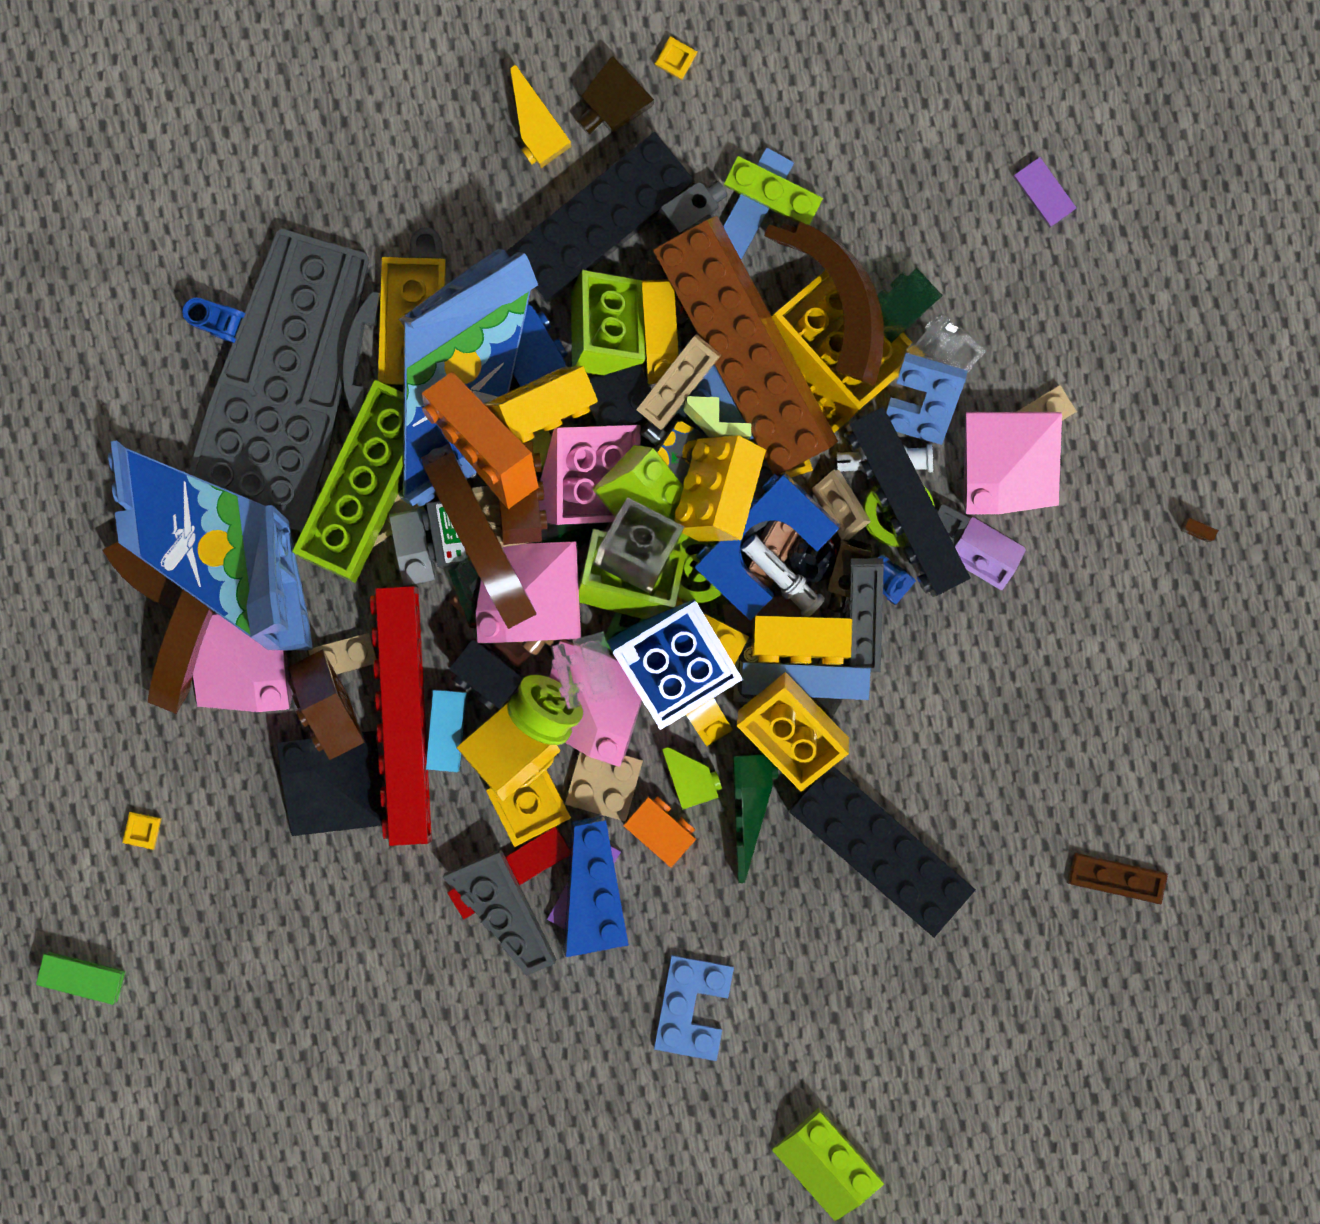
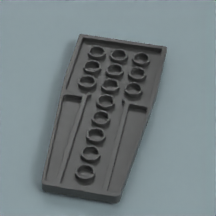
[188,229,369,532]

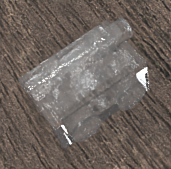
[900,313,986,373]
[551,632,621,709]

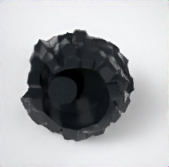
[788,536,837,583]

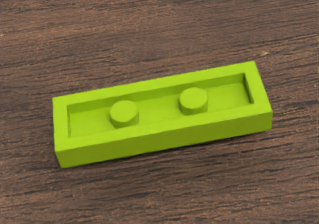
[723,156,823,225]

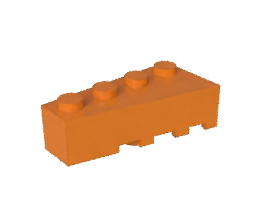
[421,372,539,509]

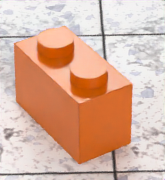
[623,796,696,868]

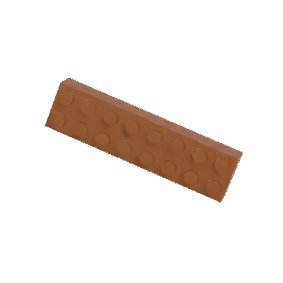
[653,215,838,475]

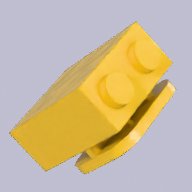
[456,703,560,801]

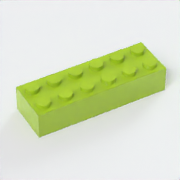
[292,380,404,583]

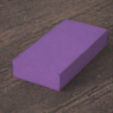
[1013,157,1076,227]

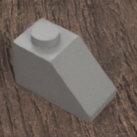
[389,508,435,586]

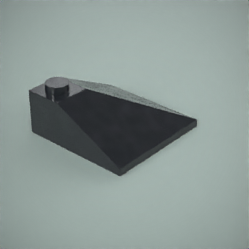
[277,731,386,836]

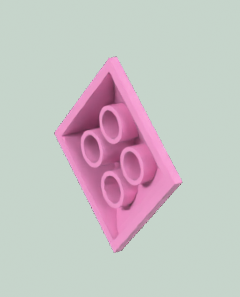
[963,412,1062,514]
[539,425,641,525]
[476,542,581,643]
[193,612,292,712]
[549,639,642,767]

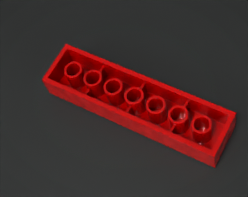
[370,586,432,846]

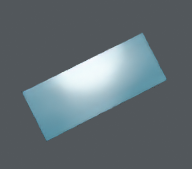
[426,690,467,772]

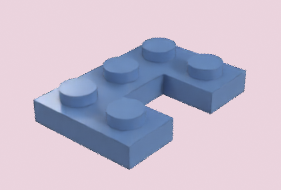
[886,353,968,445]
[654,955,734,1061]

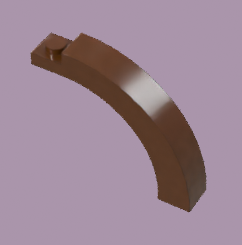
[764,221,884,386]
[421,443,537,629]
[102,541,300,613]
[148,589,214,714]

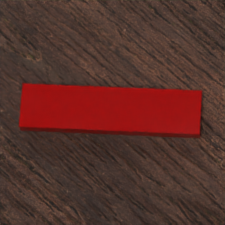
[447,826,570,920]

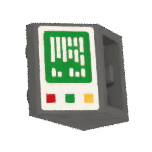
[422,502,471,569]

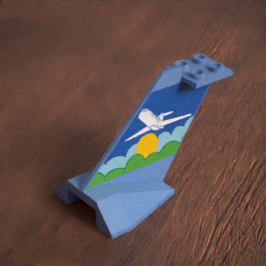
[398,249,538,506]
[108,440,313,651]

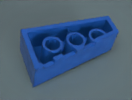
[563,816,629,957]

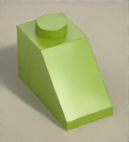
[662,747,722,810]

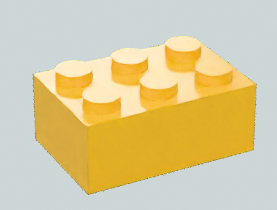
[484,366,598,443]
[672,435,766,542]
[751,616,852,665]
[737,672,849,792]

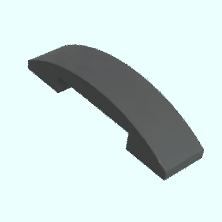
[343,292,381,419]

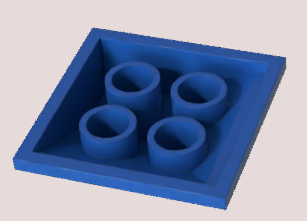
[607,599,743,730]

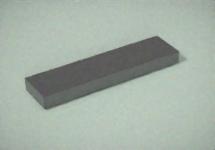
[848,558,884,672]

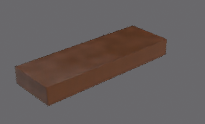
[1067,852,1168,905]

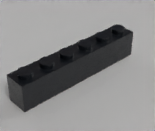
[844,407,971,597]

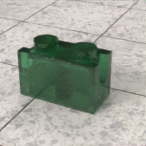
[877,268,943,343]

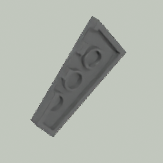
[443,849,557,976]

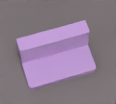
[955,517,1026,590]

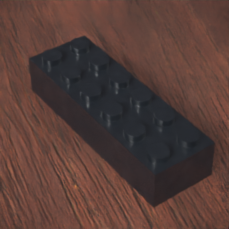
[506,132,695,305]
[788,766,976,938]

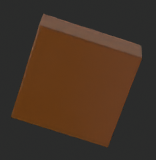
[1180,518,1219,542]

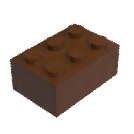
[288,649,365,760]

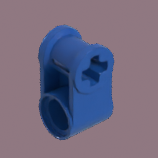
[182,297,246,343]
[878,555,916,605]

